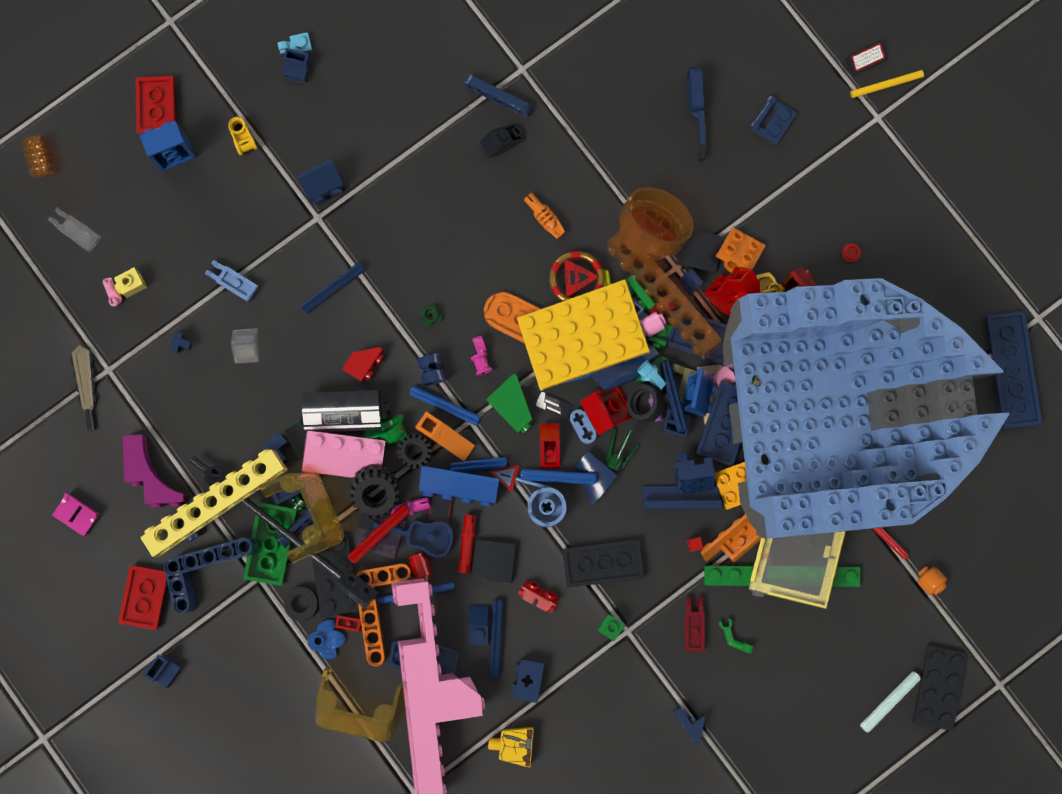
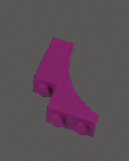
[123,435,188,508]

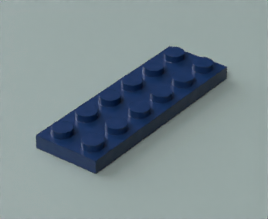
[985,311,1042,429]

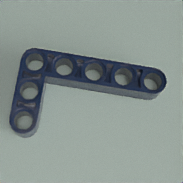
[164,538,259,614]

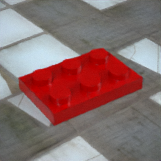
[136,76,176,134]
[118,565,168,630]

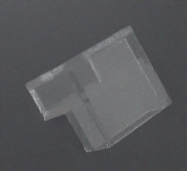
[231,328,260,363]

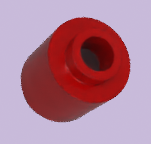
[409,552,432,580]

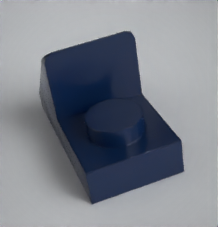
[468,606,488,645]
[673,707,705,746]

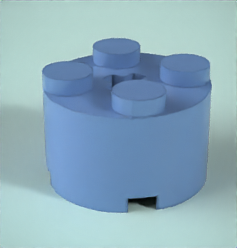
[528,488,566,527]

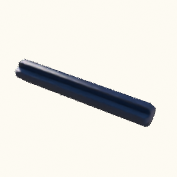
[300,262,365,314]
[660,360,688,433]
[489,599,504,677]

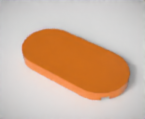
[484,292,541,344]

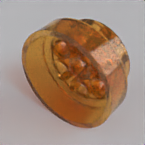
[619,187,694,260]

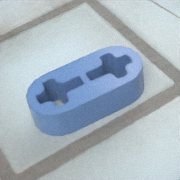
[570,410,596,444]

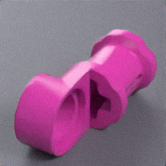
[470,335,493,376]

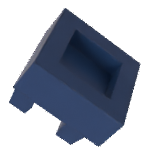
[678,269,706,295]
[170,331,191,353]

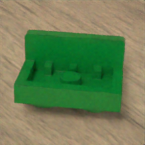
[625,273,662,313]

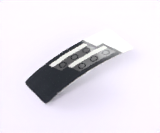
[536,392,574,419]

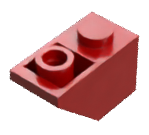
[342,347,384,383]

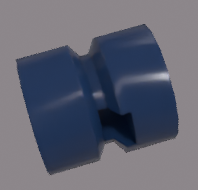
[417,353,447,386]

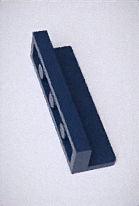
[642,486,722,509]

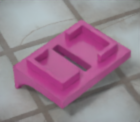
[52,493,100,537]

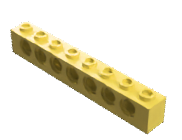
[140,449,288,557]

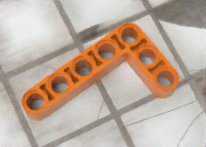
[356,564,412,666]

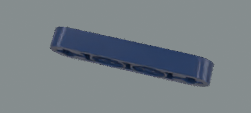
[463,75,532,117]

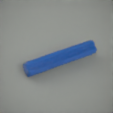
[450,457,507,472]

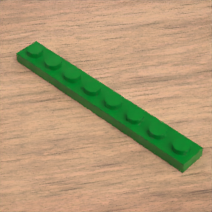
[704,566,860,587]

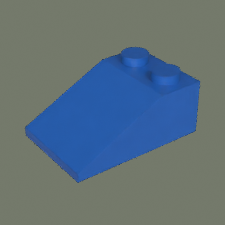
[682,369,716,417]

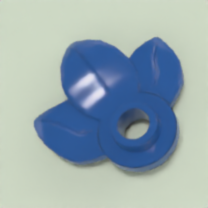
[307,619,347,659]

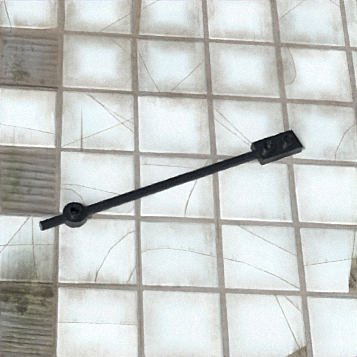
[189,456,378,609]

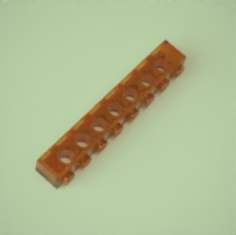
[607,227,722,359]

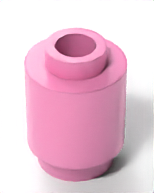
[640,312,666,337]

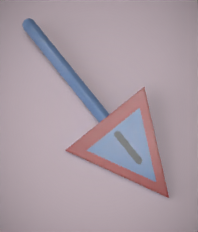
[489,465,551,492]

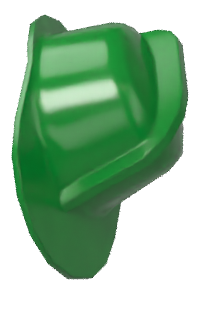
[362,414,407,444]

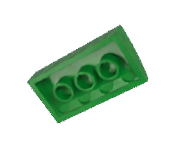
[243,502,297,586]

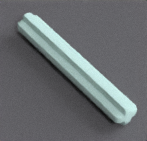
[860,671,921,732]

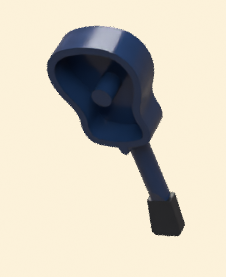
[687,67,707,161]
[357,516,453,558]

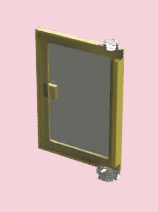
[749,531,846,609]

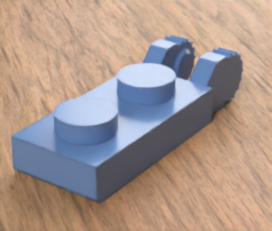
[205,260,259,303]

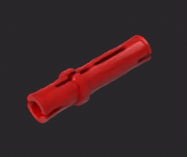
[458,515,476,574]

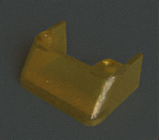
[259,472,344,563]
[315,667,403,742]

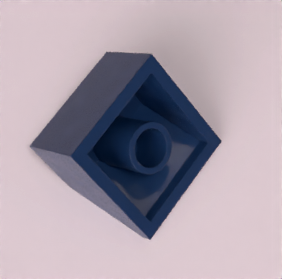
[297,159,346,205]

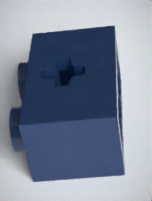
[511,659,544,703]

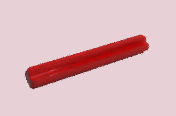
[348,504,410,564]

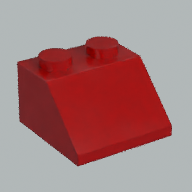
[580,386,633,435]

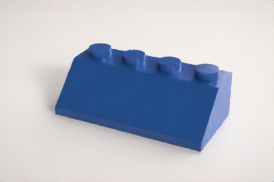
[419,466,499,507]

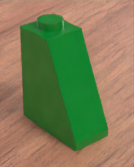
[486,373,532,434]

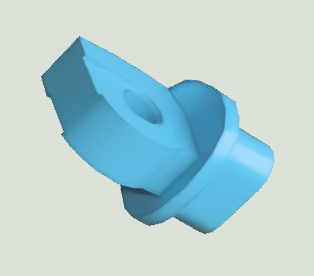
[637,360,666,389]

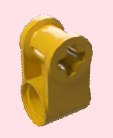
[228,117,258,156]

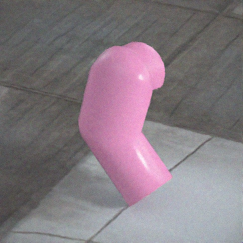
[103,278,122,306]

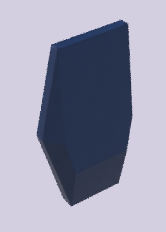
[591,339,659,392]
[388,641,460,675]

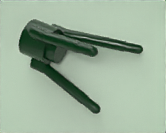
[605,428,640,472]

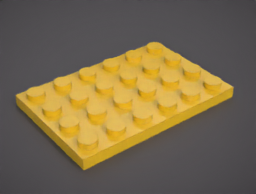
[517,280,650,390]

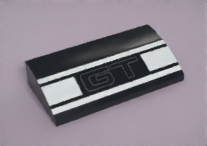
[302,390,382,433]

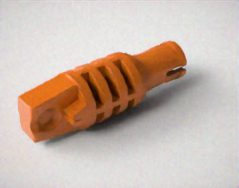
[524,193,566,239]

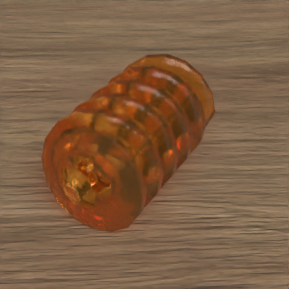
[21,135,54,178]

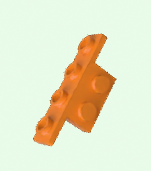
[701,514,761,563]

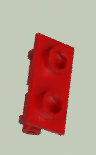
[518,580,560,613]

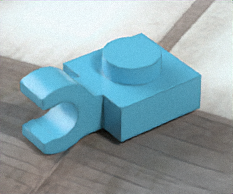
[278,32,312,54]

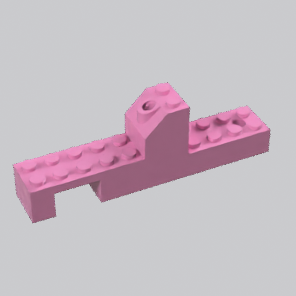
[391,578,485,794]

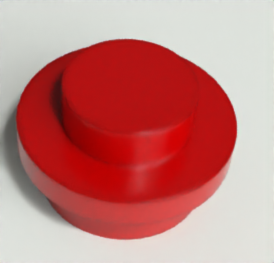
[842,243,861,262]

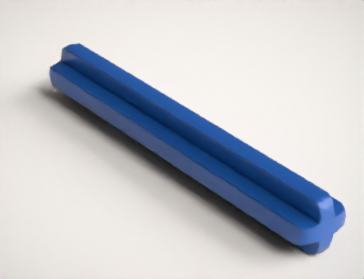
[409,386,481,425]
[521,469,597,485]

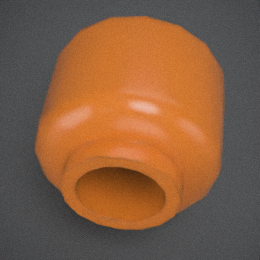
[917,566,947,595]

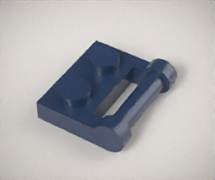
[748,96,797,145]

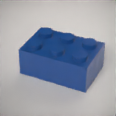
[139,121,196,172]

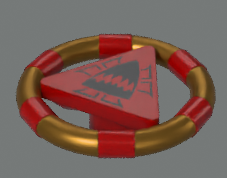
[549,251,605,302]

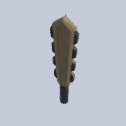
[70,345,97,431]

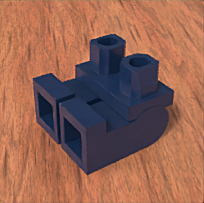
[674,452,715,493]

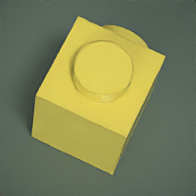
[114,267,147,298]

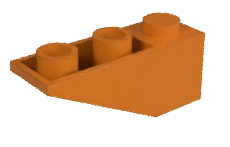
[415,412,475,461]

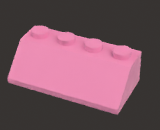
[302,431,385,478]

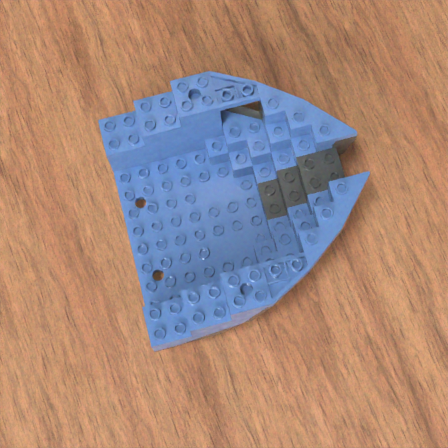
[722,278,1009,539]

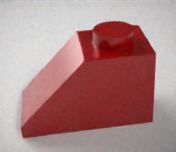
[540,423,560,468]

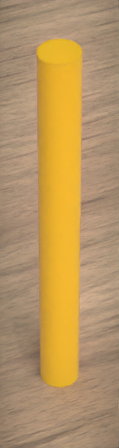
[850,70,924,98]

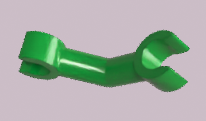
[719,618,753,654]

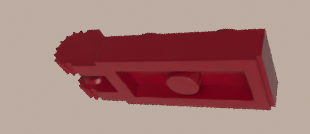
[684,596,705,652]

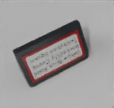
[846,40,888,76]

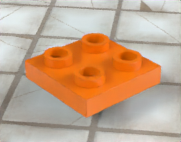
[716,227,766,272]

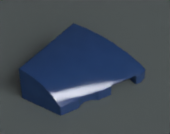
[575,452,617,505]

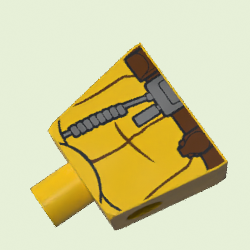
[488,727,533,767]

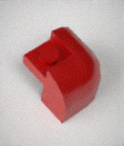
[704,267,761,315]

